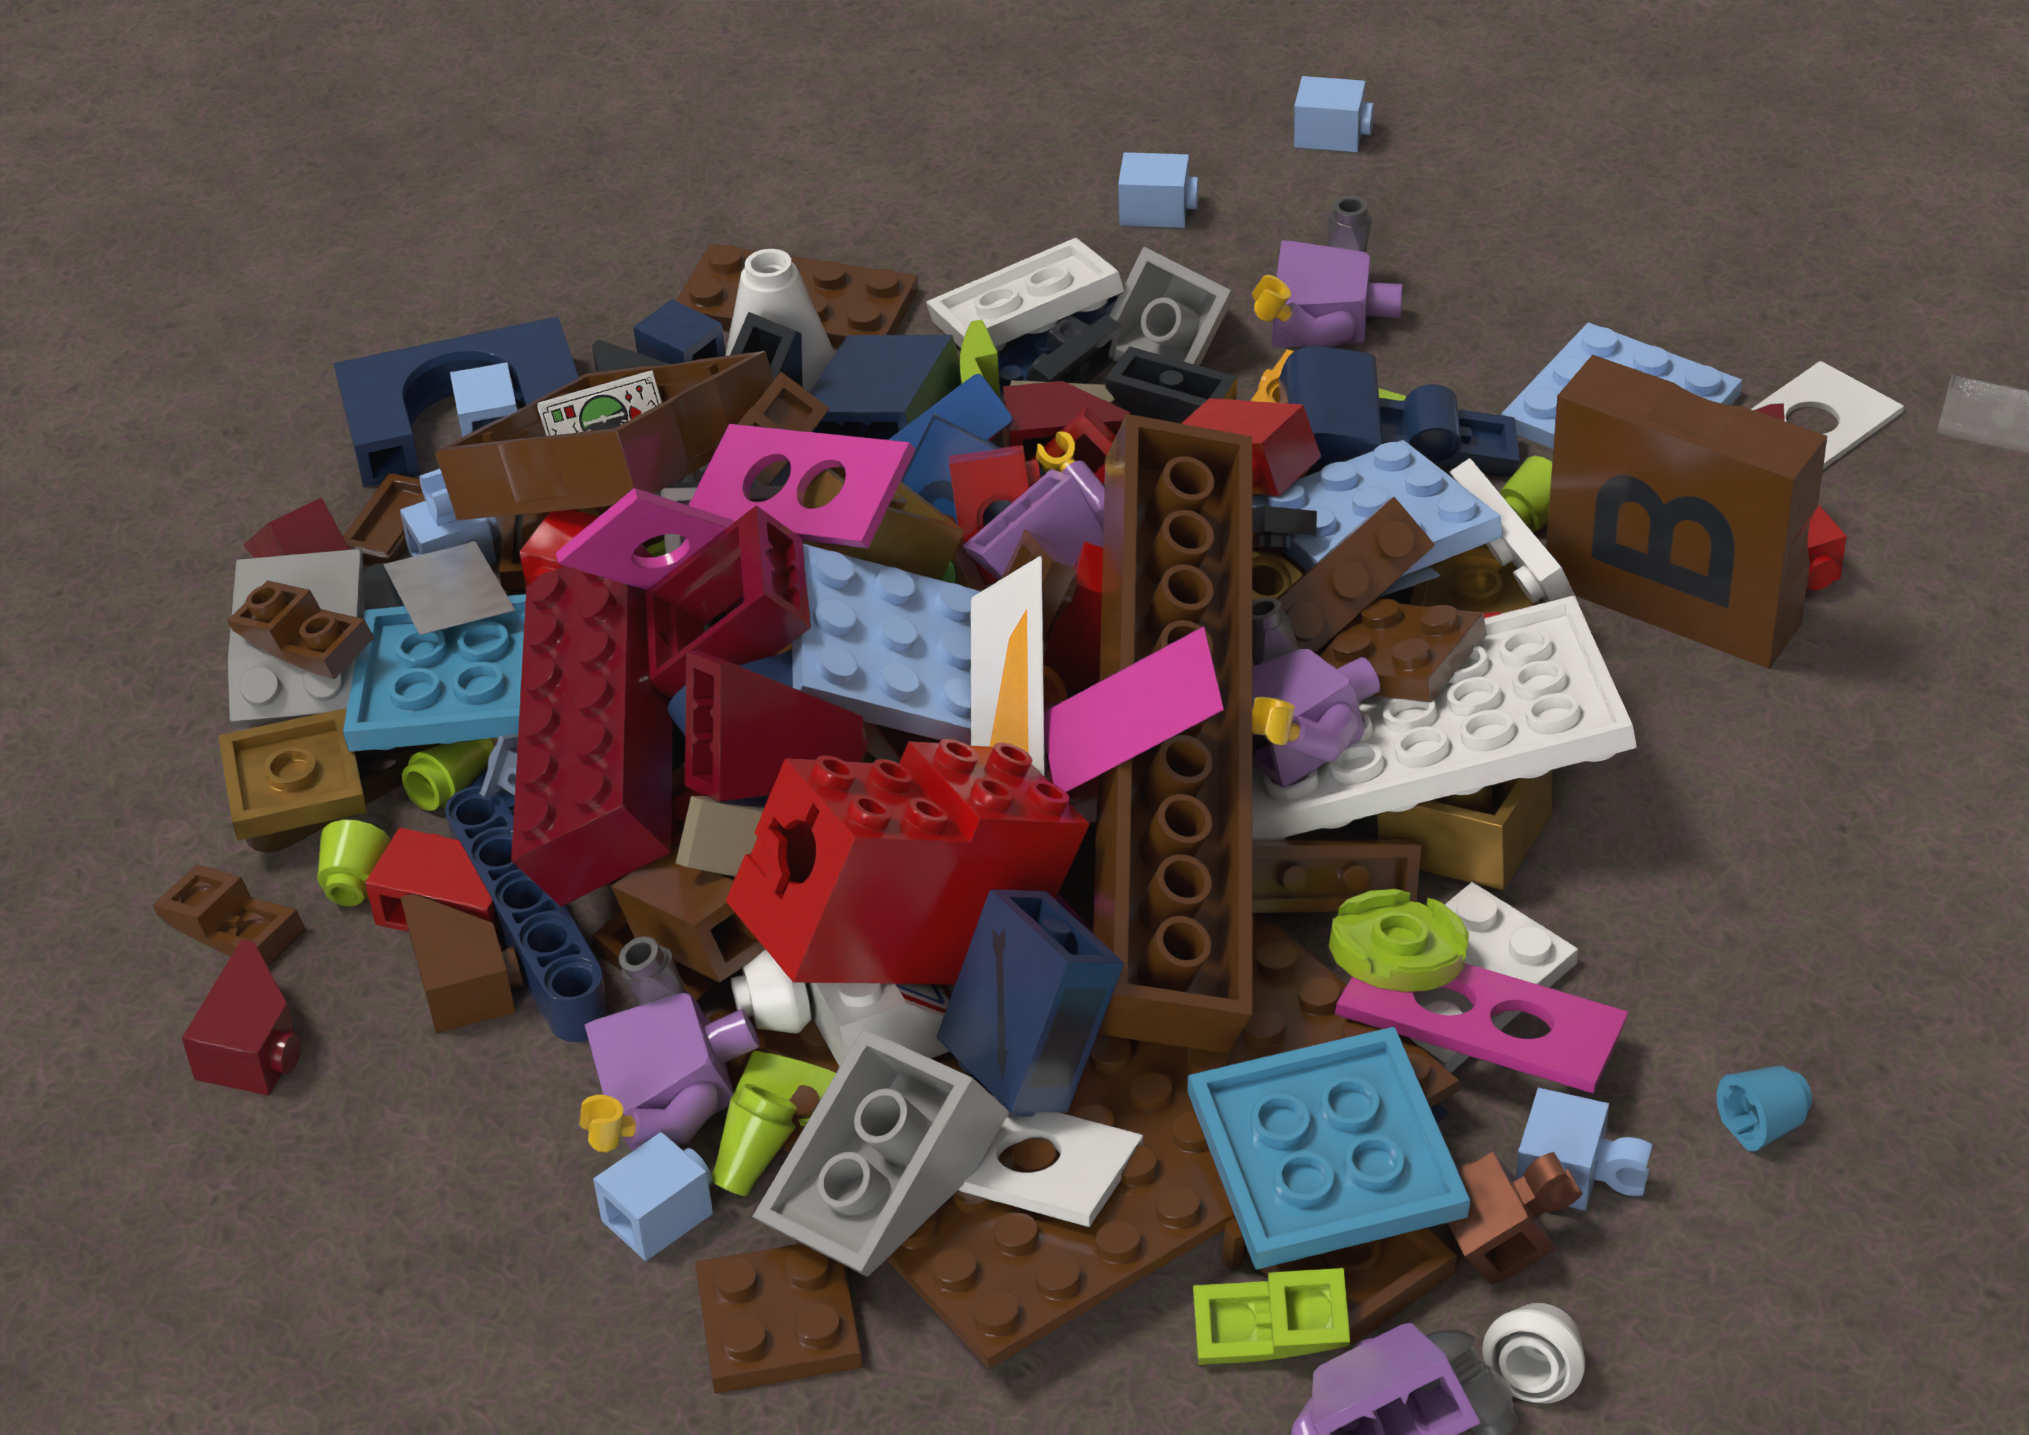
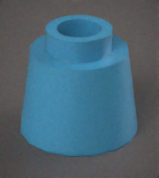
[1716,1065,1812,1151]

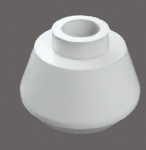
[731,949,811,1033]
[1482,1303,1585,1403]

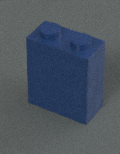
[810,335,961,440]

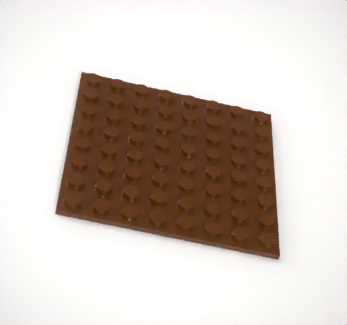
[707,826,1460,1369]

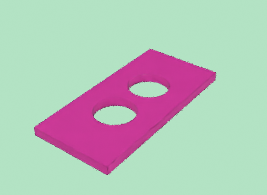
[688,424,916,548]
[556,488,807,615]
[1335,963,1629,1093]

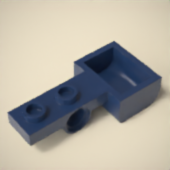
[1279,346,1520,477]

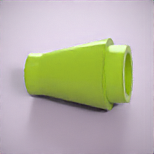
[402,738,495,811]
[711,1084,797,1196]

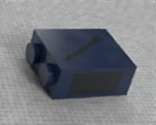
[936,889,1124,1117]

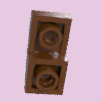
[227,580,374,679]

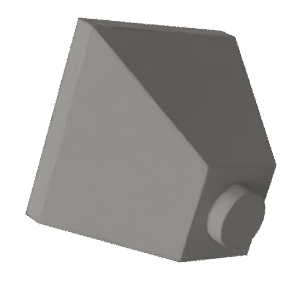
[1109,247,1236,366]

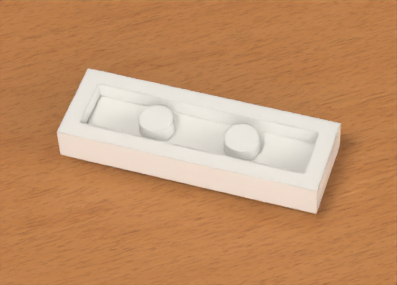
[1450,458,1579,604]

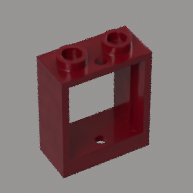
[645,505,811,698]

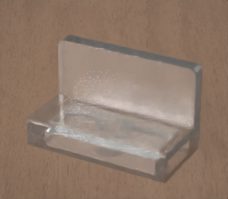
[1937,375,2029,454]

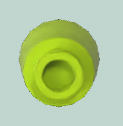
[1499,455,1552,533]
[317,820,391,906]

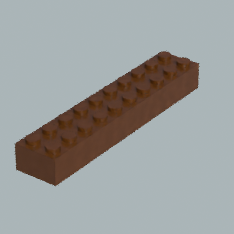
[1093,414,1252,1053]

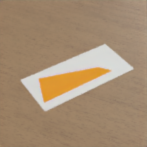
[971,556,1044,776]

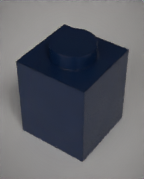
[633,299,726,364]

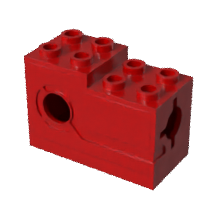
[726,739,1090,985]

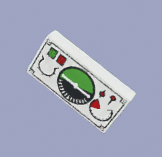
[537,370,662,436]

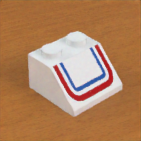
[805,983,954,1067]

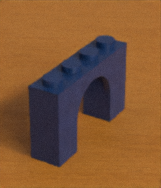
[333,316,579,488]

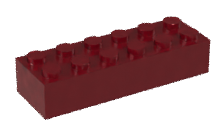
[511,544,673,907]

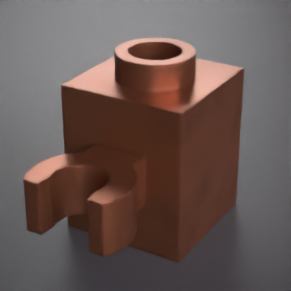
[1448,1151,1583,1285]

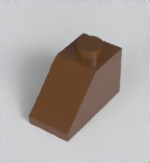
[401,894,523,1033]

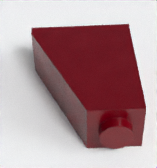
[685,650,867,801]

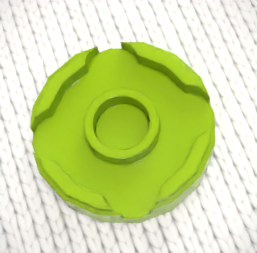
[1329,889,1469,992]

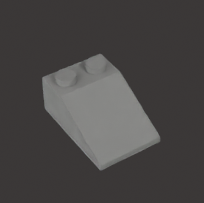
[228,549,365,731]
[752,1028,1009,1277]

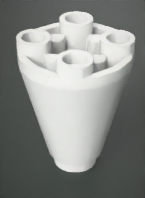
[725,249,835,393]

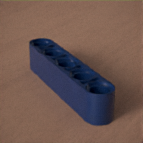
[445,786,610,1042]

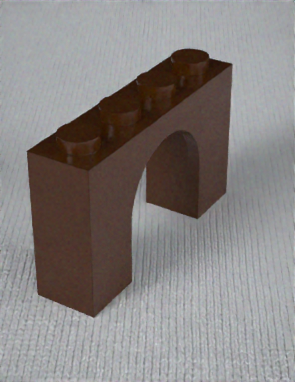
[611,760,870,982]

